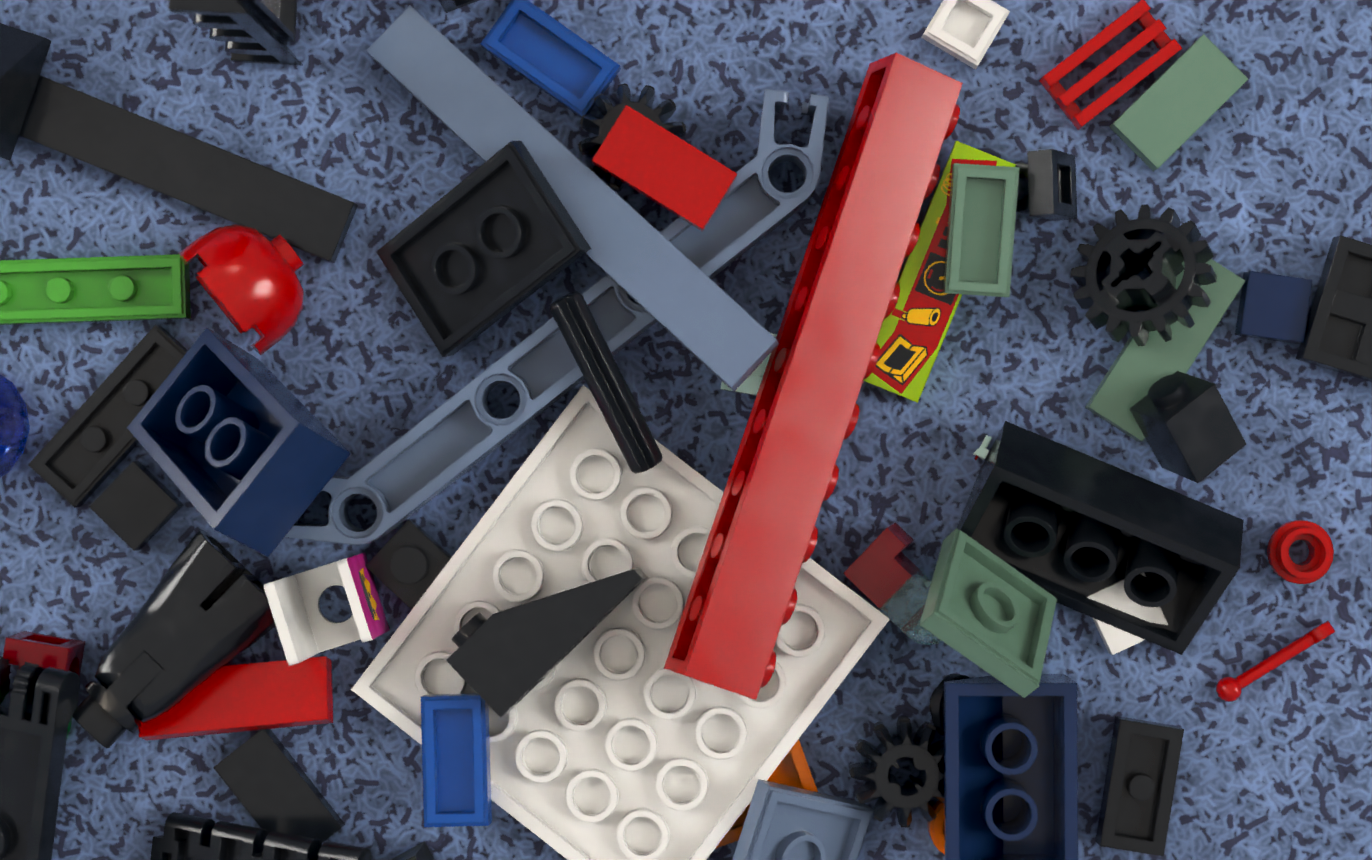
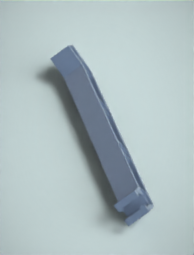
[285,89,829,545]

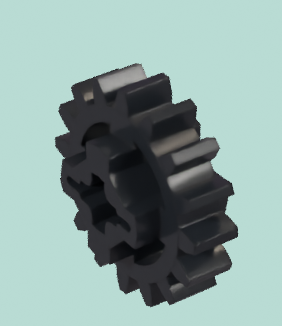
[1071,204,1217,346]

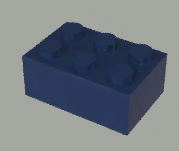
[127,327,351,557]

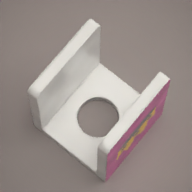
[264,552,390,666]

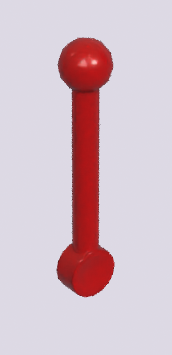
[1216,621,1335,702]

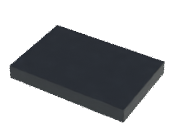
[376,141,591,357]

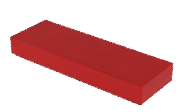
[139,656,333,741]

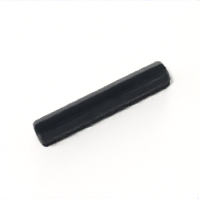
[550,292,662,474]

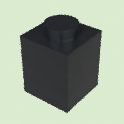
[1130,371,1246,483]

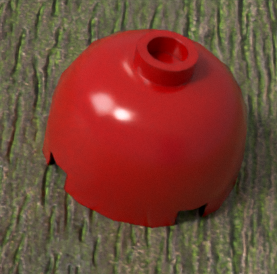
[178,224,304,355]

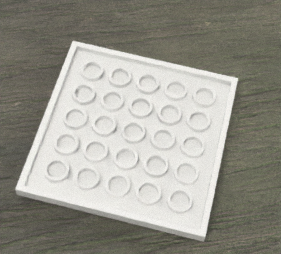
[351,385,890,860]

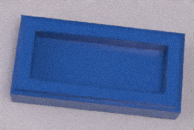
[480,0,621,118]
[421,694,492,827]

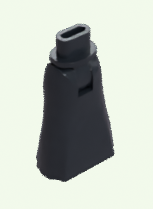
[72,529,276,749]

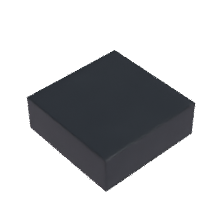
[89,461,184,551]

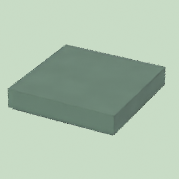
[919,528,1057,698]

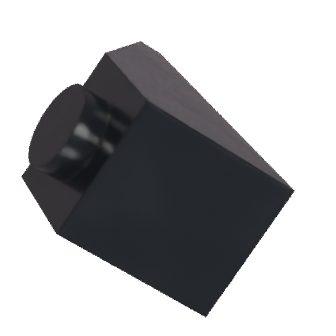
[446,567,647,717]

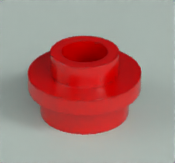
[1267,520,1334,584]

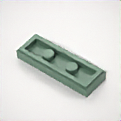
[1085,259,1245,442]

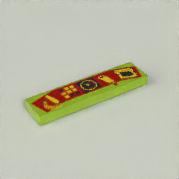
[863,141,1016,403]

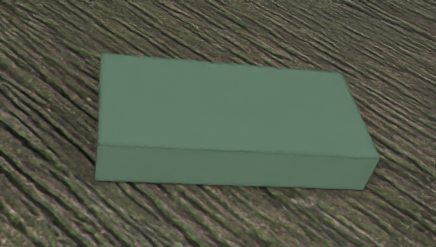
[1109,34,1248,171]
[943,163,1020,297]

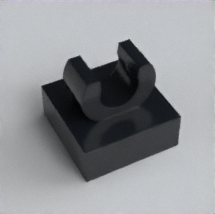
[1014,149,1077,221]

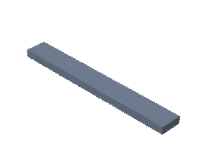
[366,5,779,392]

